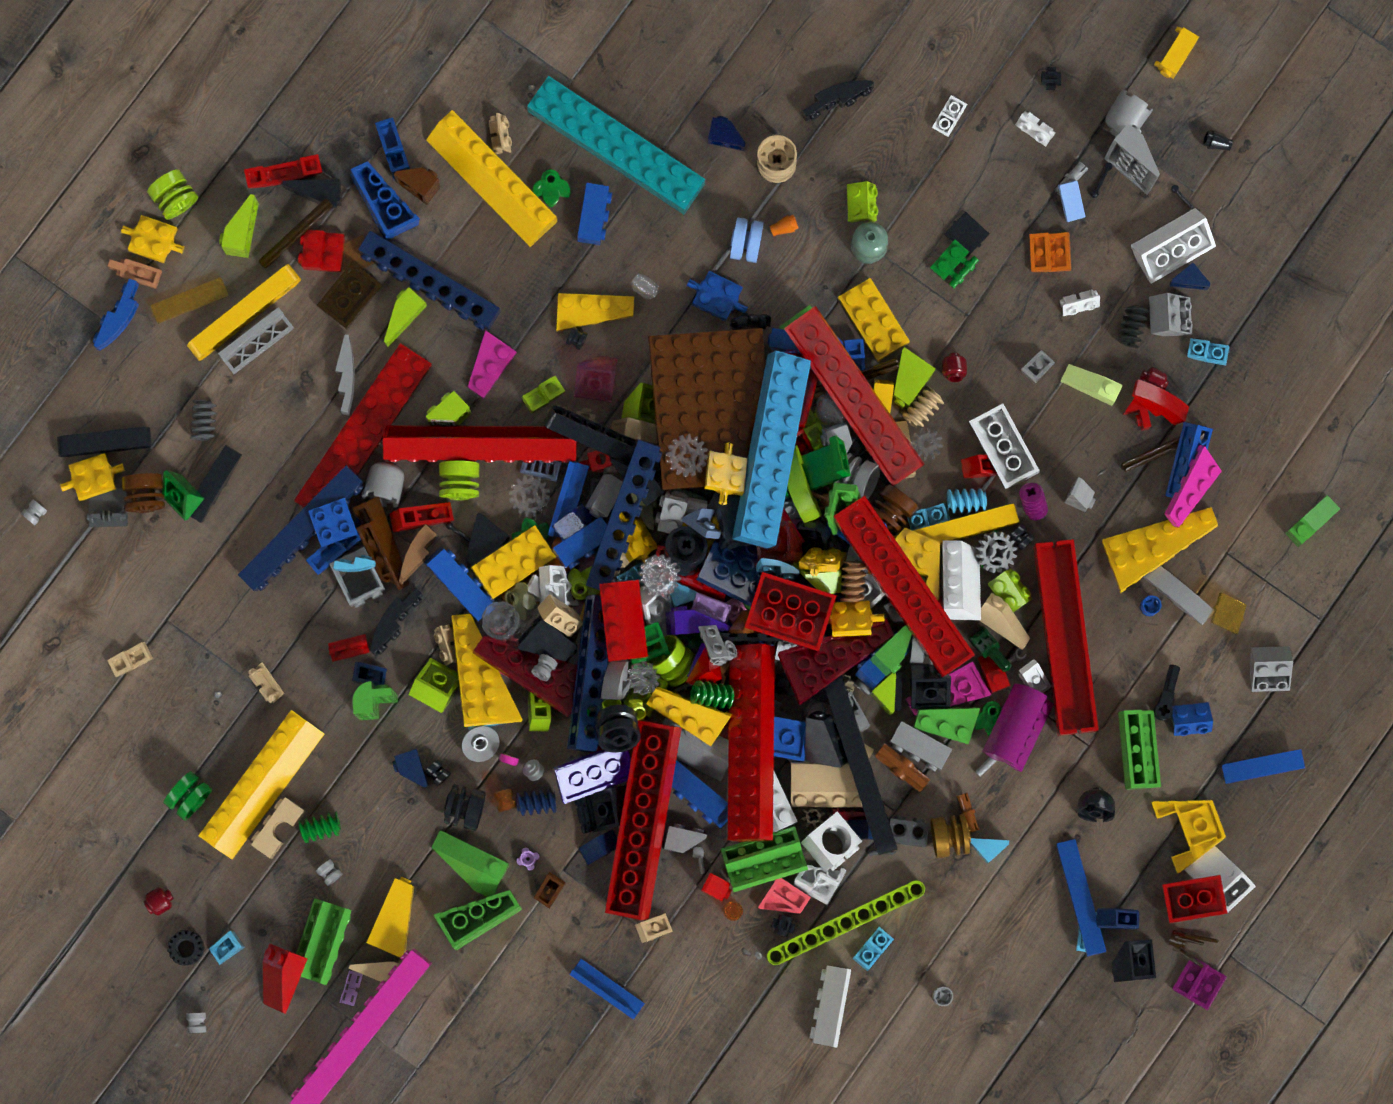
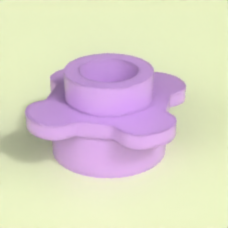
[517,848,539,870]

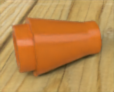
[769,215,799,236]

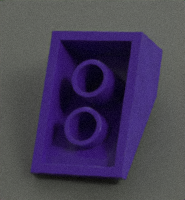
[665,606,731,635]

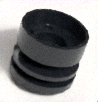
[444,784,486,831]

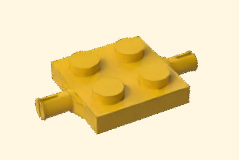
[121,215,184,263]
[705,443,747,505]
[60,453,125,501]
[613,512,658,567]
[799,547,847,576]
[828,600,884,637]

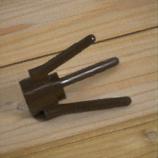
[1169,930,1219,968]

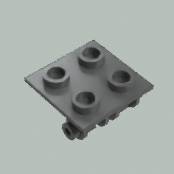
[87,488,128,527]

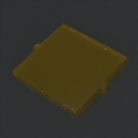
[1211,593,1247,634]

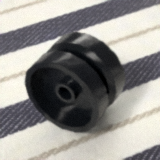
[663,526,708,576]
[595,705,641,753]

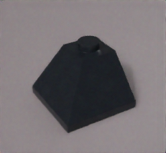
[910,664,951,709]
[585,785,627,833]
[1112,939,1156,982]

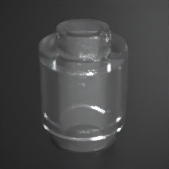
[630,273,659,300]

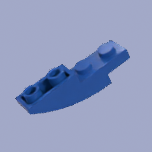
[93,278,139,351]

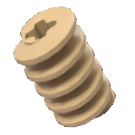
[902,387,944,428]

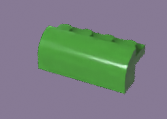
[353,681,398,720]
[1118,710,1161,790]
[721,826,808,892]
[296,898,352,985]

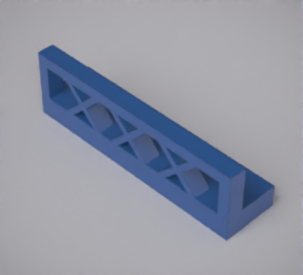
[1165,422,1213,498]
[548,461,590,539]
[569,959,645,1020]

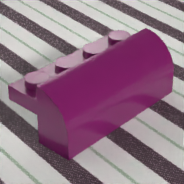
[982,683,1054,772]

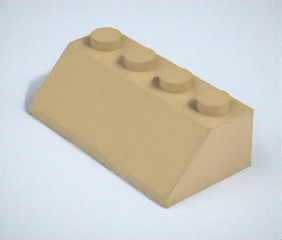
[790,762,863,808]

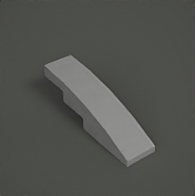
[335,334,355,416]
[1143,566,1214,625]

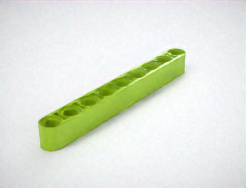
[767,881,925,965]

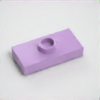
[691,592,733,624]

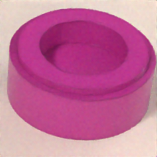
[499,753,519,766]

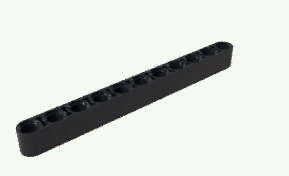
[543,405,715,500]
[824,675,897,855]

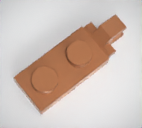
[108,258,162,289]

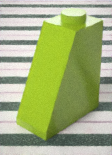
[893,347,935,408]

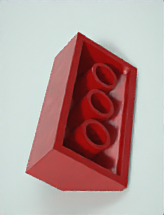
[599,580,648,662]

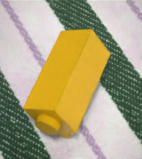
[1154,27,1199,79]

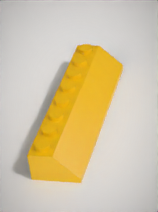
[426,110,558,247]
[198,710,325,860]

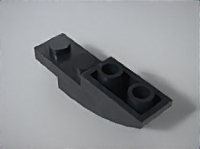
[802,80,874,121]
[371,588,423,656]

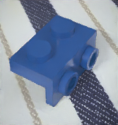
[1171,702,1213,736]

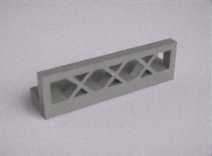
[218,307,294,374]

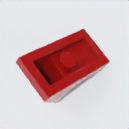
[1123,398,1151,431]

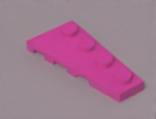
[1165,445,1222,528]
[905,662,991,716]

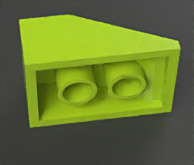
[219,194,259,258]

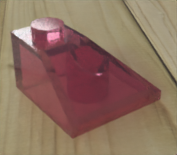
[574,356,618,402]

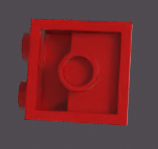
[298,230,345,273]

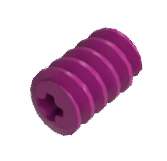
[1019,483,1048,520]

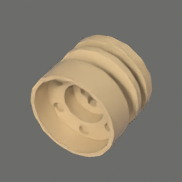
[757,135,797,183]

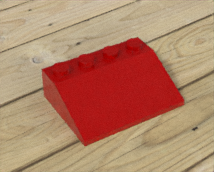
[744,572,836,651]

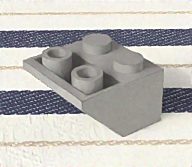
[1149,293,1193,336]
[1250,646,1293,692]

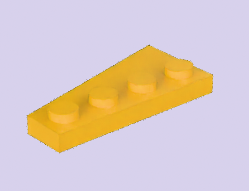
[556,293,634,332]
[646,686,732,746]

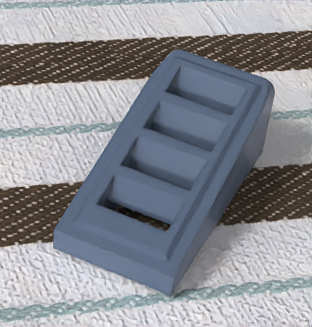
[520,460,562,482]

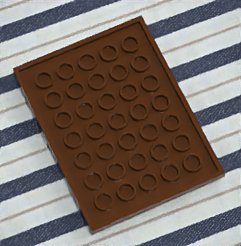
[648,328,766,490]

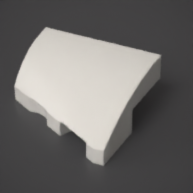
[539,565,578,606]
[793,865,846,905]

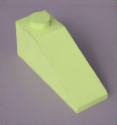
[1060,364,1123,406]

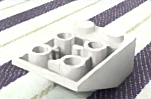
[1185,846,1256,912]

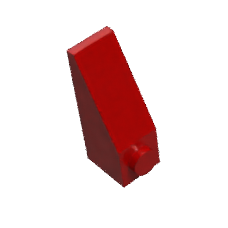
[390,502,454,532]

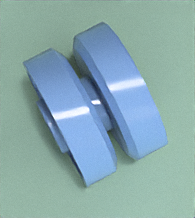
[730,217,764,263]

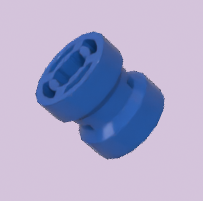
[1140,595,1162,616]

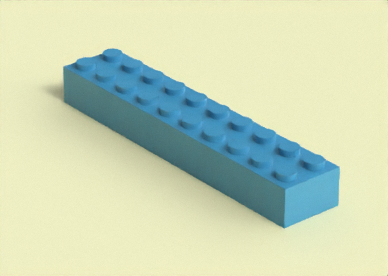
[732,351,811,549]

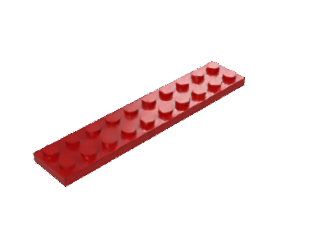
[784,306,925,486]
[294,343,432,508]
[833,496,975,678]

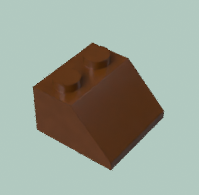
[394,167,441,205]

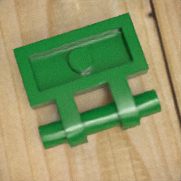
[930,240,979,289]

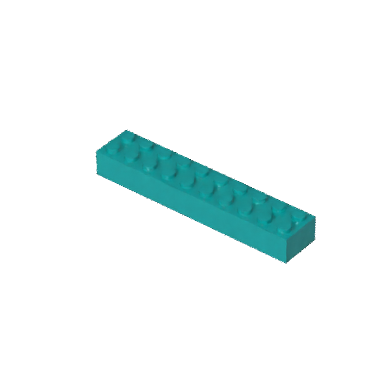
[527,76,705,215]

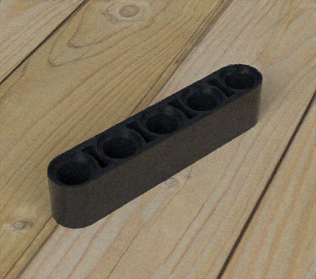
[57,427,152,457]

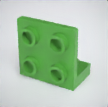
[825,483,861,535]

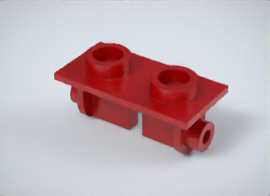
[328,634,370,662]

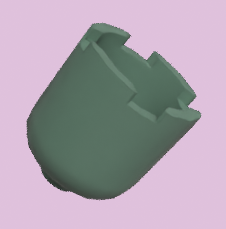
[850,222,888,264]

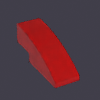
[1132,379,1189,425]

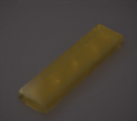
[150,277,229,324]

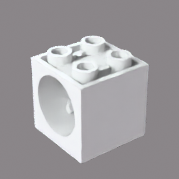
[801,812,862,872]

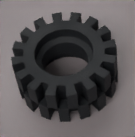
[167,930,205,966]

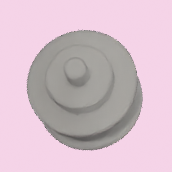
[523,759,544,781]

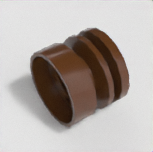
[122,473,165,513]
[872,484,918,534]

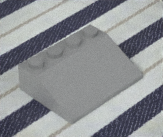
[1104,123,1160,195]

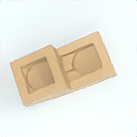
[107,642,153,677]

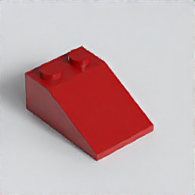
[1162,875,1228,923]
[262,944,308,1014]

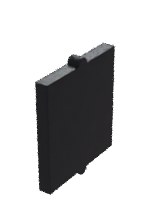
[944,212,990,257]

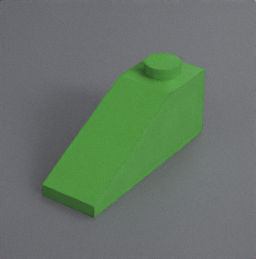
[1285,495,1340,547]
[870,625,912,677]

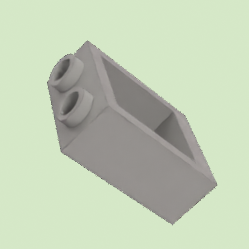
[330,547,385,608]

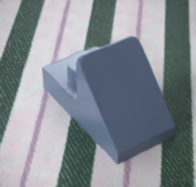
[681,508,721,539]

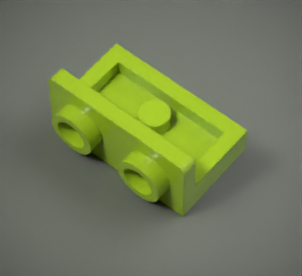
[847,181,878,223]
[988,568,1033,613]

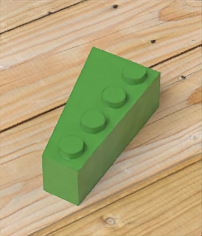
[434,890,523,950]

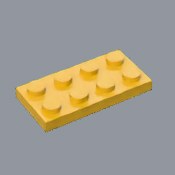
[838,278,910,362]
[471,525,556,600]

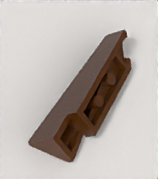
[352,496,409,590]

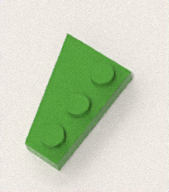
[913,707,980,744]

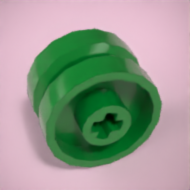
[163,771,212,821]

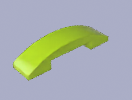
[787,445,822,523]

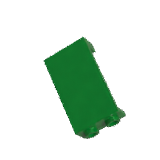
[786,435,851,499]

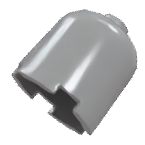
[1106,90,1153,137]
[362,460,404,508]

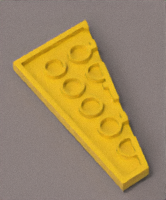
[1102,507,1218,593]
[451,614,522,727]

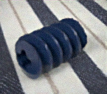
[516,789,557,816]

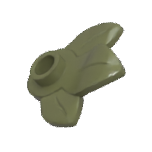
[505,582,536,621]

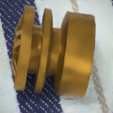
[930,814,971,858]

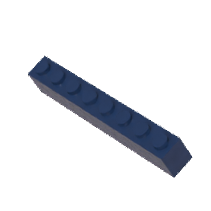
[238,466,365,591]

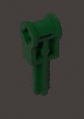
[967,625,1012,672]

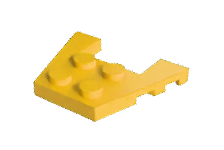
[867,528,940,601]
[1151,800,1226,874]

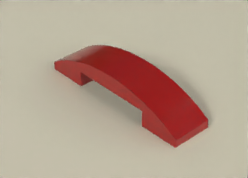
[244,154,322,188]

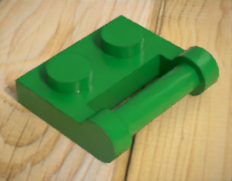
[631,622,670,668]

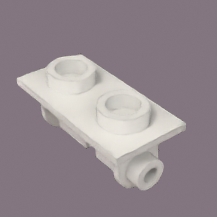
[1015,111,1055,147]
[1059,289,1100,316]

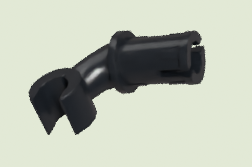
[730,312,771,330]

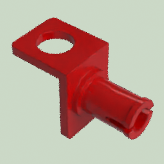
[578,450,613,473]

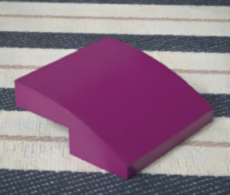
[1172,956,1227,1011]

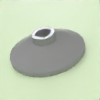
[461,725,499,762]

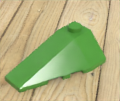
[431,830,510,897]

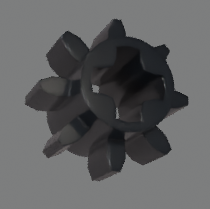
[1041,67,1061,90]
[771,914,795,937]

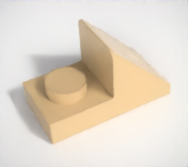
[635,913,673,943]

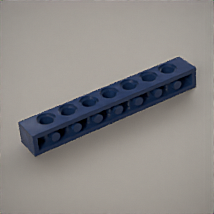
[358,231,501,331]
[586,439,663,590]
[567,595,609,752]

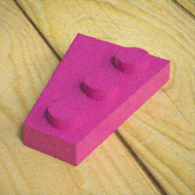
[468,330,517,399]

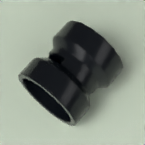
[847,437,866,458]
[1009,524,1035,551]
[424,760,451,787]

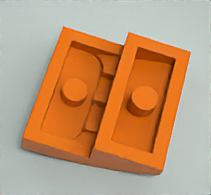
[1029,232,1071,272]

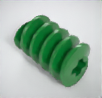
[690,680,734,709]
[298,811,341,843]

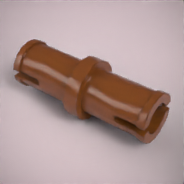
[956,793,980,833]

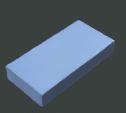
[1058,180,1085,222]

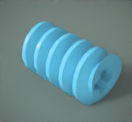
[947,488,987,513]

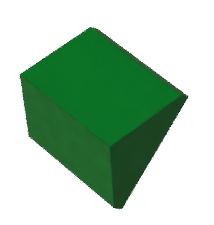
[162,470,204,521]

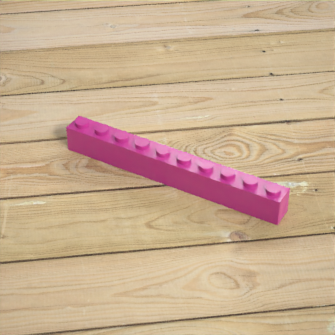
[290,948,432,1104]

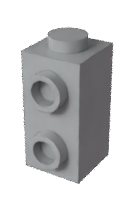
[585,474,622,518]

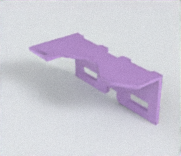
[339,970,363,1006]

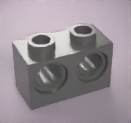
[889,815,929,848]

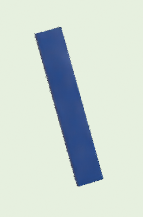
[1056,839,1106,957]

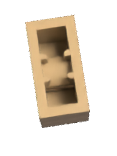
[537,594,583,637]

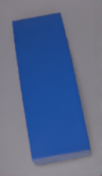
[375,117,410,180]

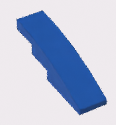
[306,519,362,575]
[1222,749,1305,784]

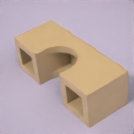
[251,797,306,859]

